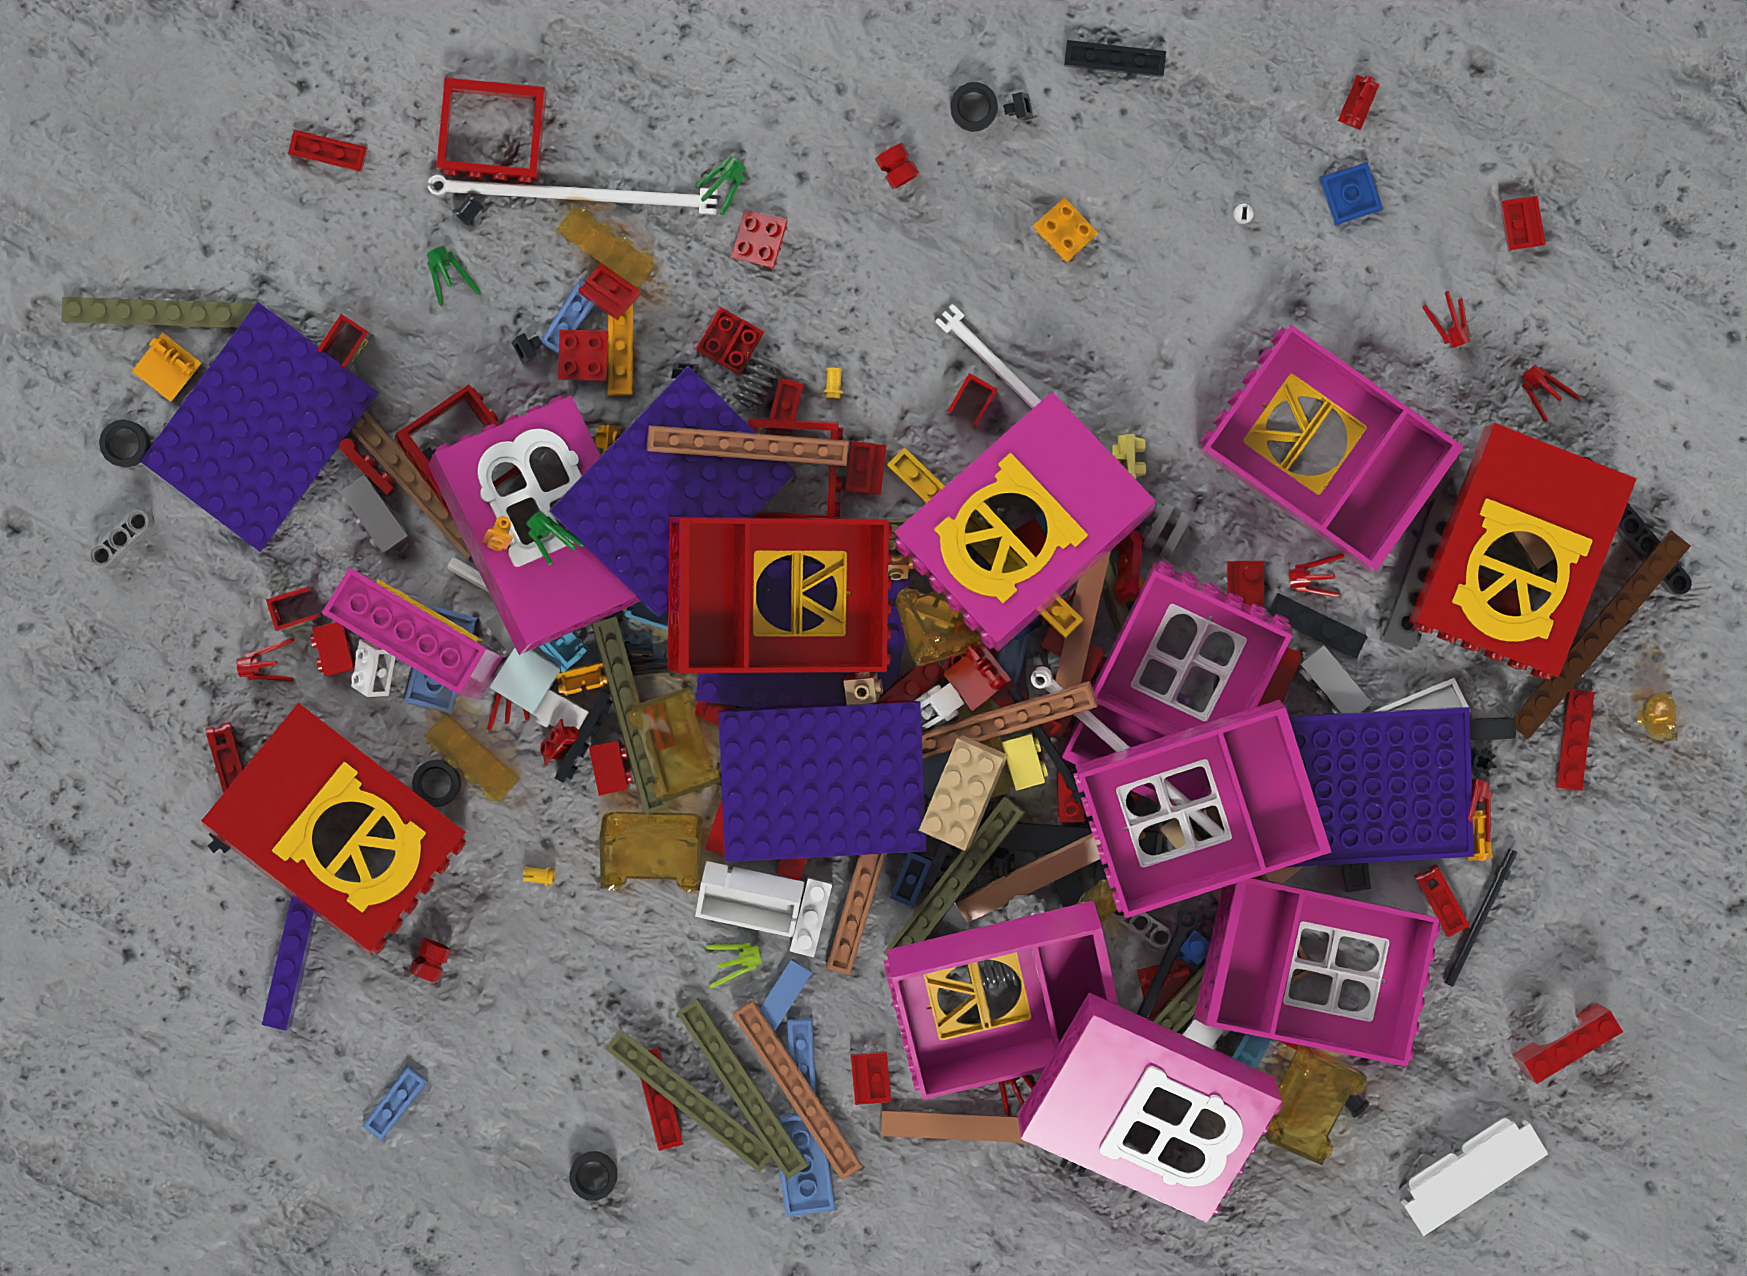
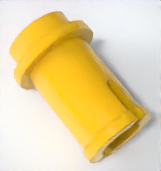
[823,368,843,399]
[523,866,555,887]

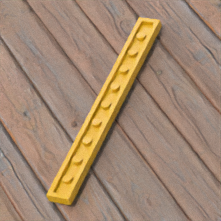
[887,447,1083,638]

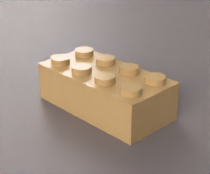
[919,735,1008,851]

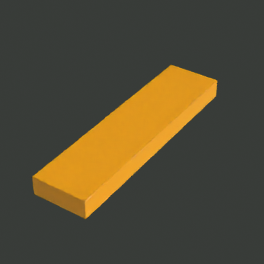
[608,303,634,396]

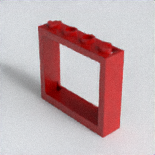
[436,78,547,183]
[394,384,521,520]
[748,418,843,518]

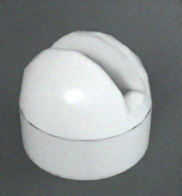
[1233,203,1254,224]

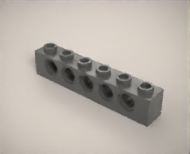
[1380,499,1453,651]

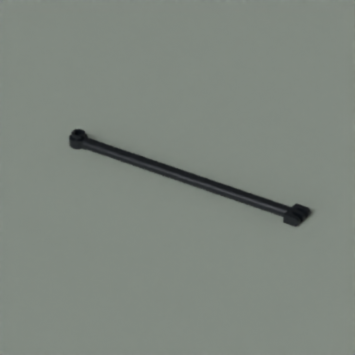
[1059,908,1198,1176]

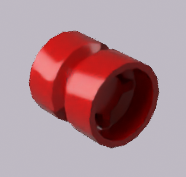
[875,143,920,190]
[408,938,452,983]

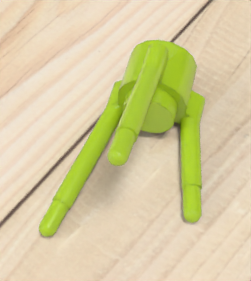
[706,942,762,989]

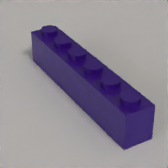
[262,896,317,1031]

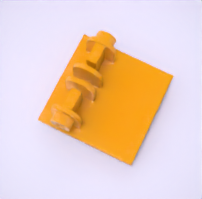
[1033,197,1099,263]
[132,332,202,402]

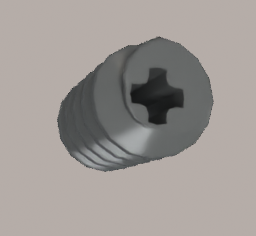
[732,356,782,412]
[967,960,1019,991]

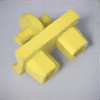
[1112,434,1146,479]

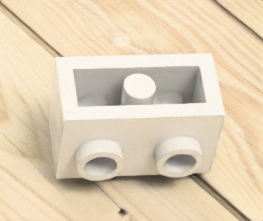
[351,639,395,697]
[915,683,964,732]

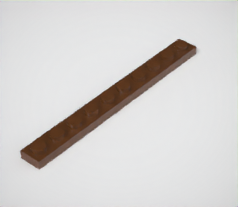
[1513,530,1691,740]

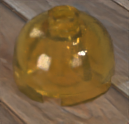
[1637,691,1677,741]

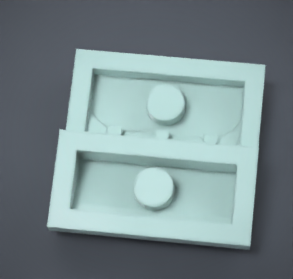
[490,648,561,714]

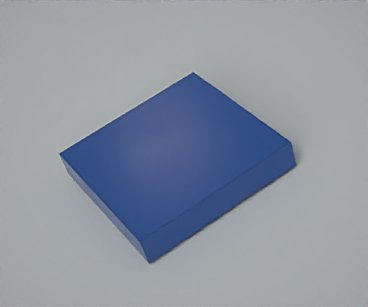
[1319,162,1383,226]

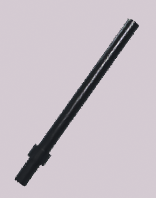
[1008,687,1093,819]
[1444,848,1518,987]

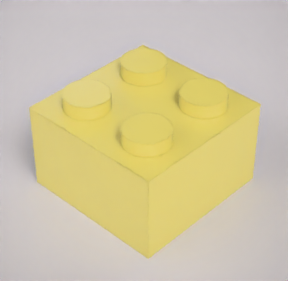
[1001,732,1048,791]

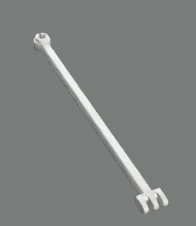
[428,175,718,215]
[935,304,1041,409]
[1031,666,1224,837]

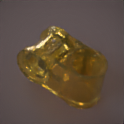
[1078,879,1117,922]

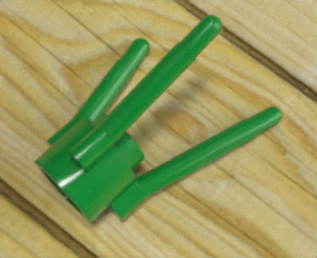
[696,156,746,215]
[427,246,481,306]
[527,511,584,565]

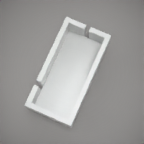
[695,861,805,937]

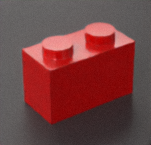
[310,622,356,676]
[589,740,633,796]

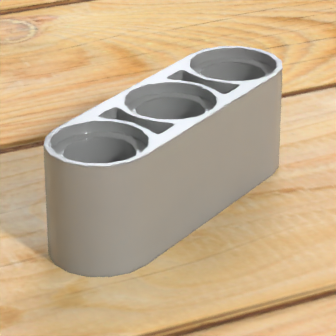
[90,510,154,567]
[1108,897,1172,949]

